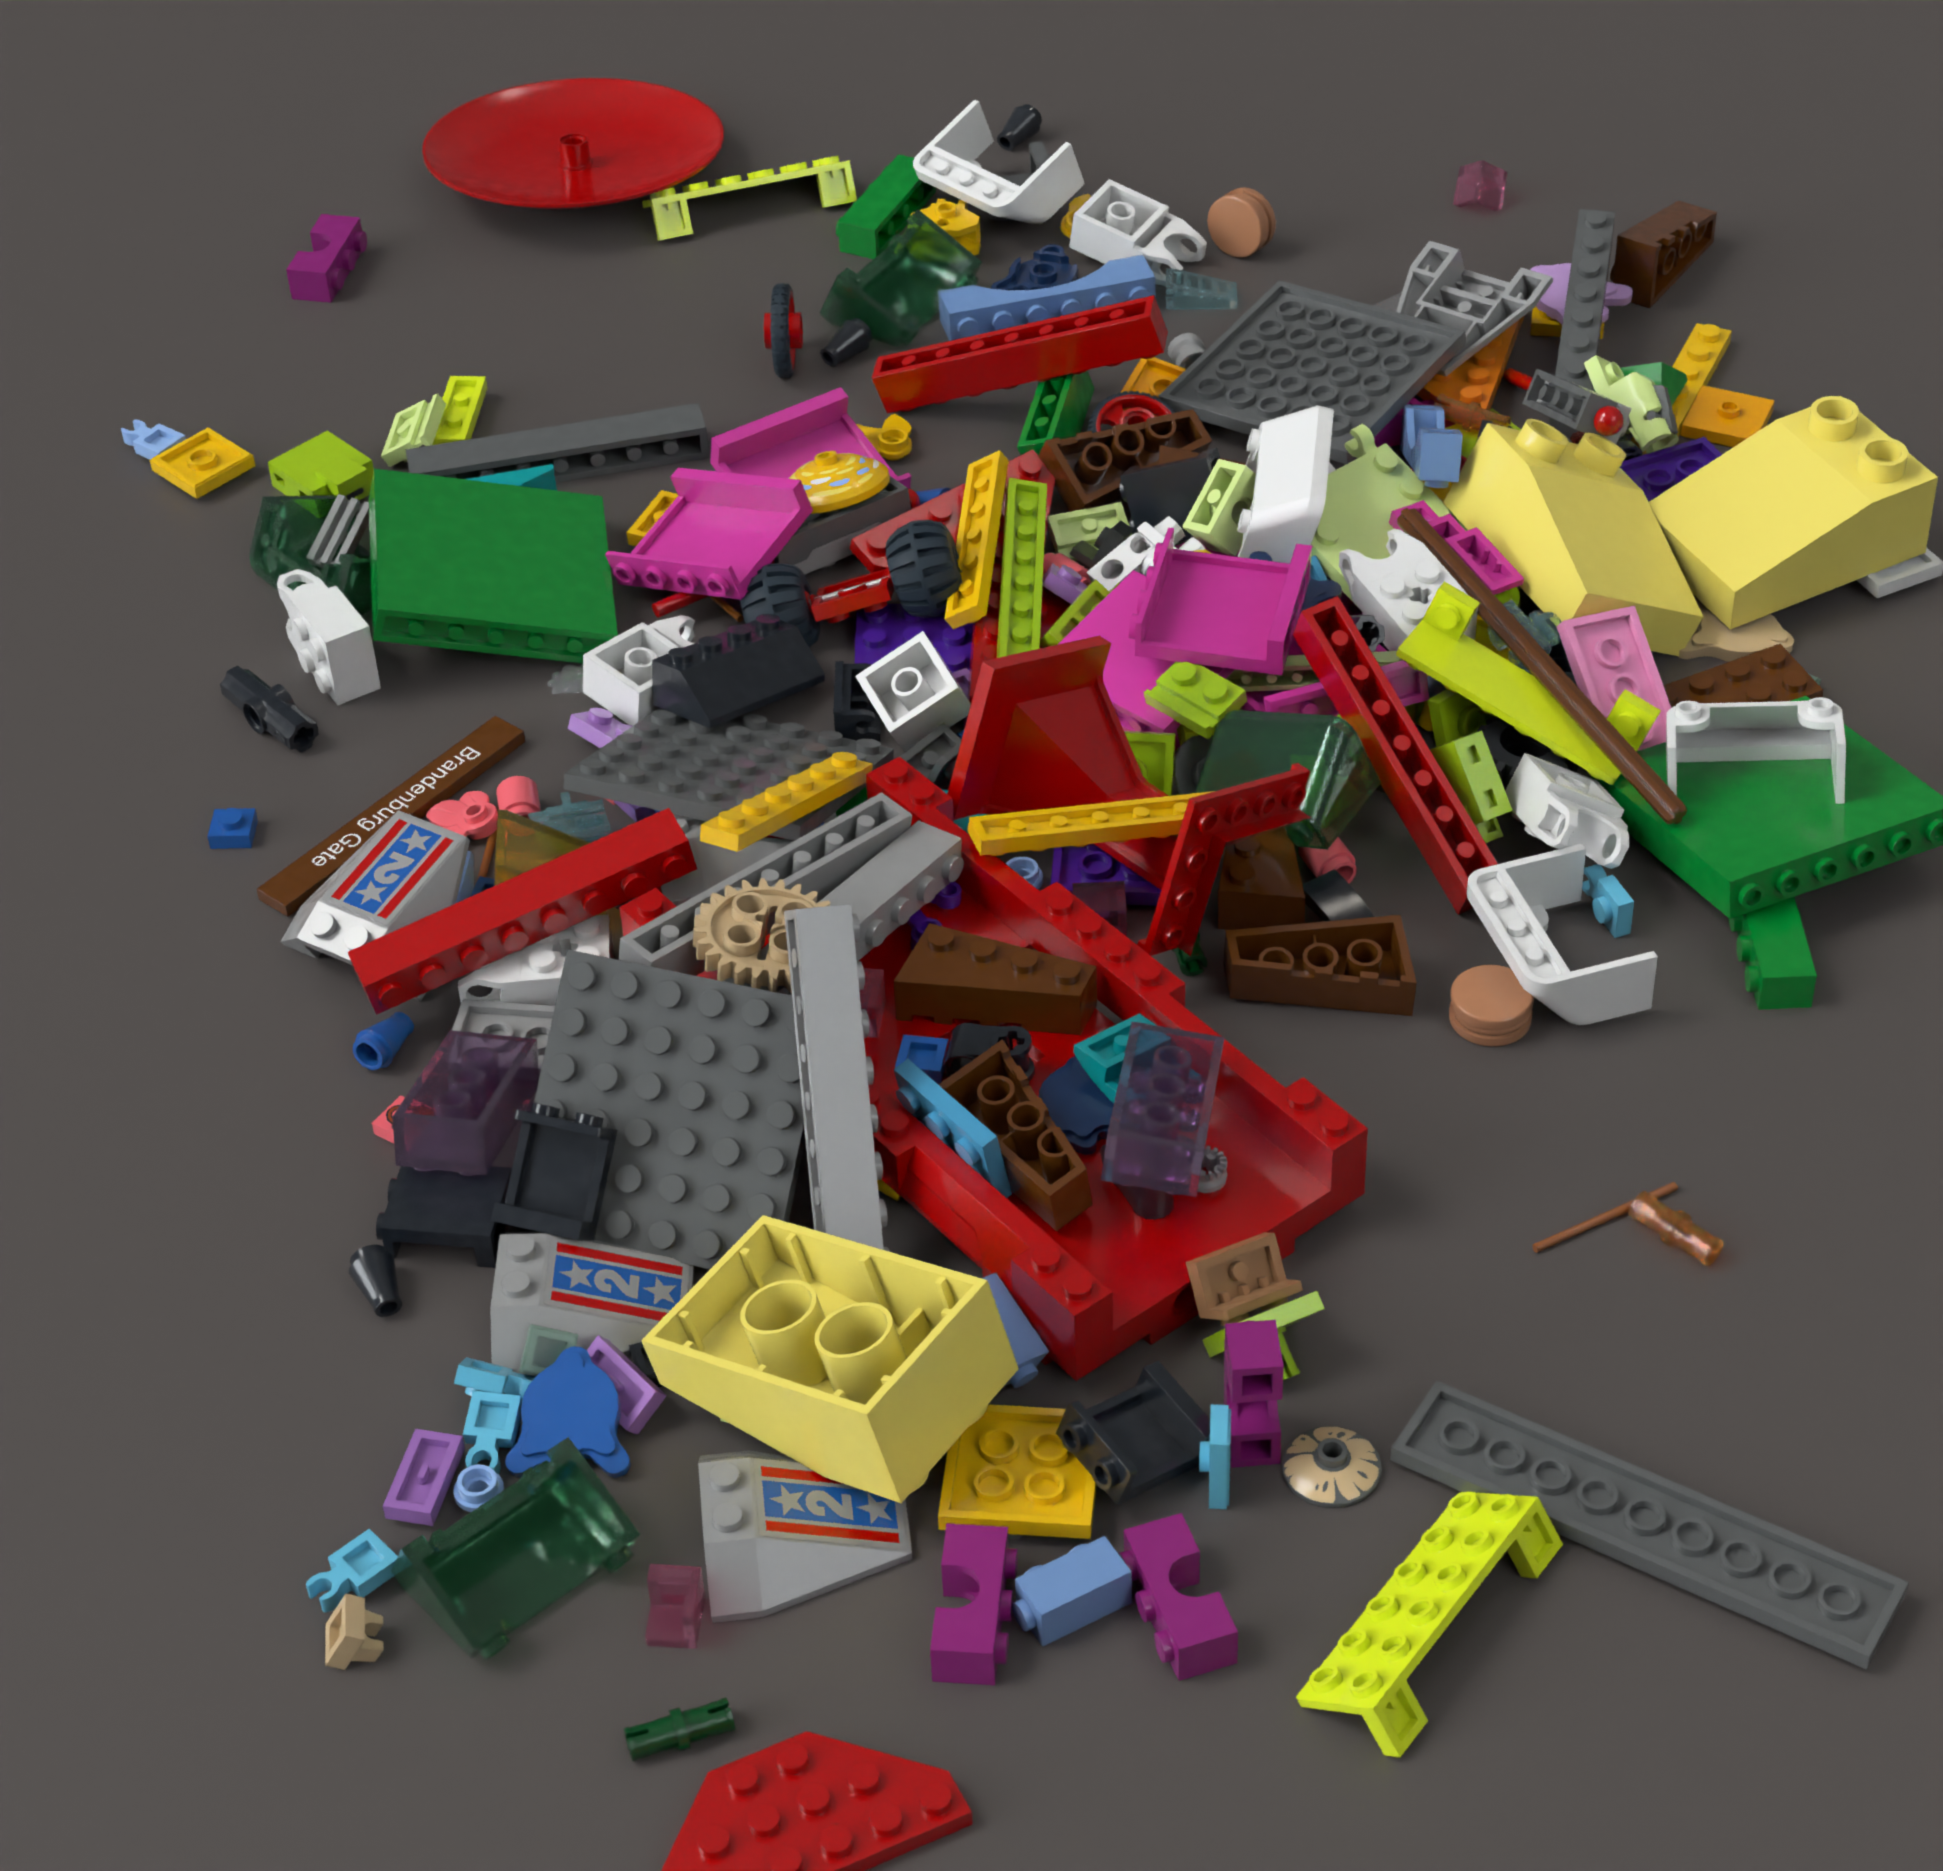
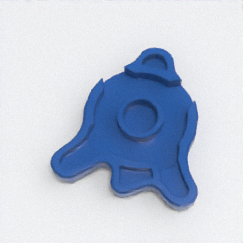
[505,1346,631,1479]

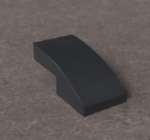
[1302,869,1374,921]

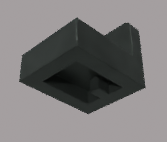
[1070,521,1133,570]

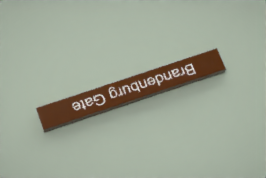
[257,716,526,917]

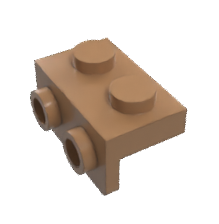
[1186,1232,1303,1326]

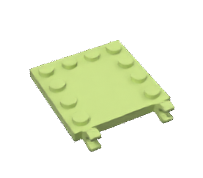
[1311,424,1468,606]

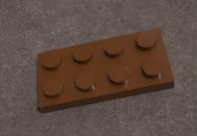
[1663,644,1823,708]

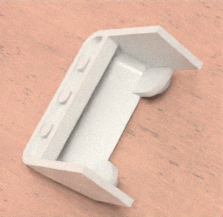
[913,100,1085,224]
[1237,405,1334,564]
[1666,697,1846,804]
[1467,844,1658,1025]

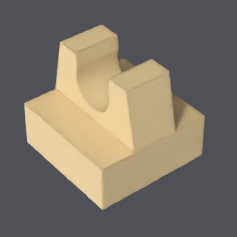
[325,1593,383,1670]

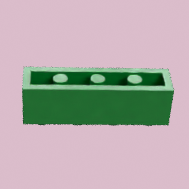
[836,154,936,260]
[1017,370,1095,455]
[1729,897,1817,1010]

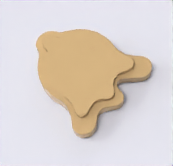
[1678,598,1794,662]

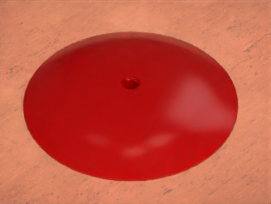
[422,78,724,209]

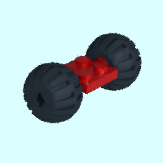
[741,520,962,647]

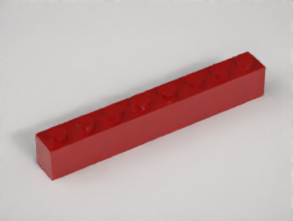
[872,295,1168,413]
[1293,596,1498,915]
[347,808,697,1015]

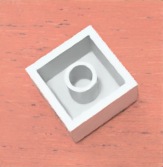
[855,631,971,752]

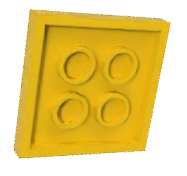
[938,1404,1097,1539]

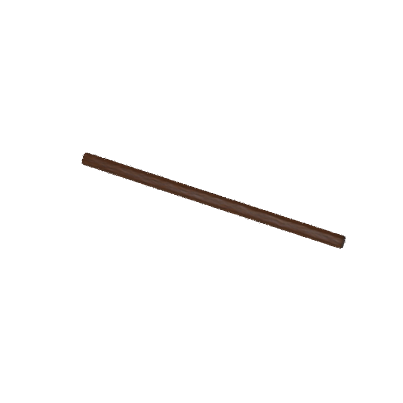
[1397,508,1687,824]

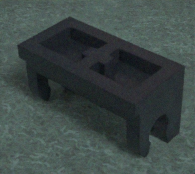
[833,661,881,742]

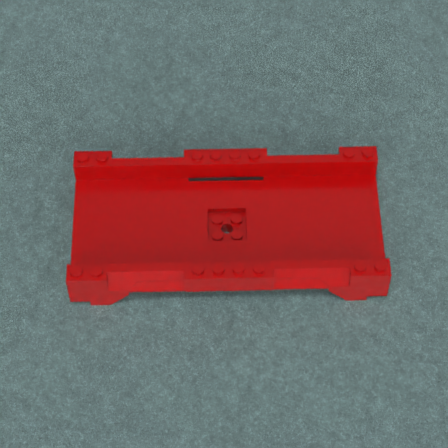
[619,756,1368,1381]

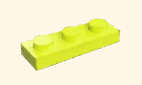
[432,376,488,445]

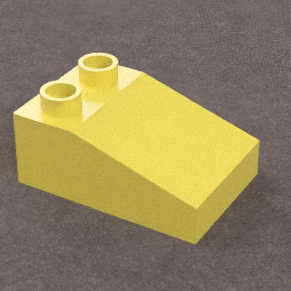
[1649,396,1938,630]
[1443,419,1704,656]
[641,1215,1019,1503]

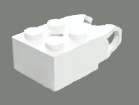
[1069,179,1207,287]
[1339,529,1478,651]
[277,569,381,705]
[583,615,695,726]
[1505,753,1629,869]
[458,914,614,1006]

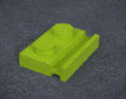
[1144,661,1247,739]

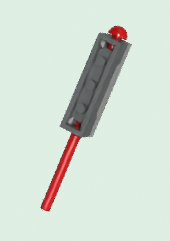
[1503,368,1632,444]
[652,476,920,618]

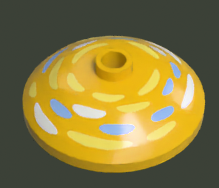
[788,451,890,514]

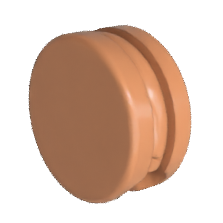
[1207,187,1276,258]
[1449,965,1534,1047]

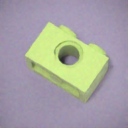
[1182,459,1256,557]

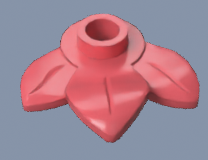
[426,791,499,840]

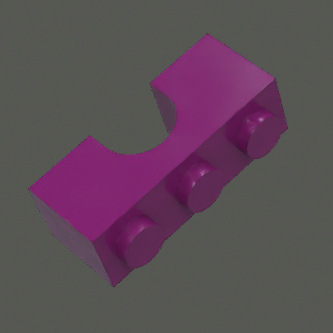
[286,214,367,303]
[1224,1320,1284,1468]
[1118,1513,1238,1681]
[930,1523,1018,1685]

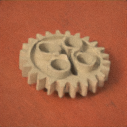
[693,878,831,993]

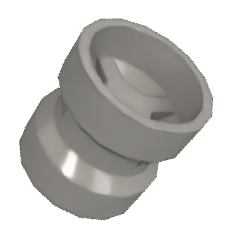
[1168,333,1206,369]

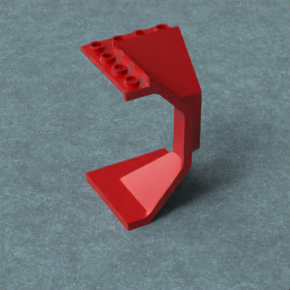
[947,635,1311,956]

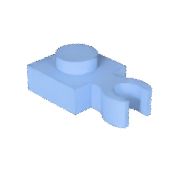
[121,420,186,460]

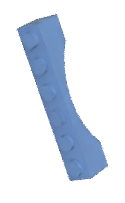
[939,255,1155,341]
[1400,404,1463,488]

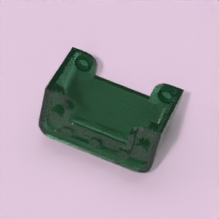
[820,209,982,347]
[249,495,372,616]
[1195,710,1381,850]
[391,1437,641,1660]

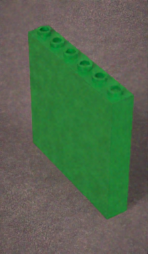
[369,468,618,663]
[1591,696,1943,919]

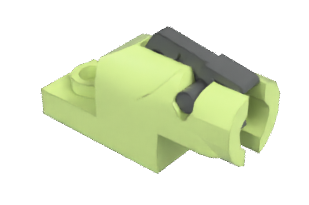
[1584,355,1679,454]

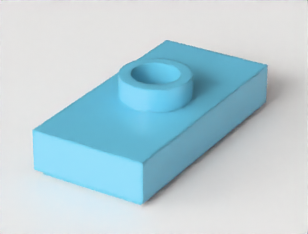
[1199,1404,1231,1509]

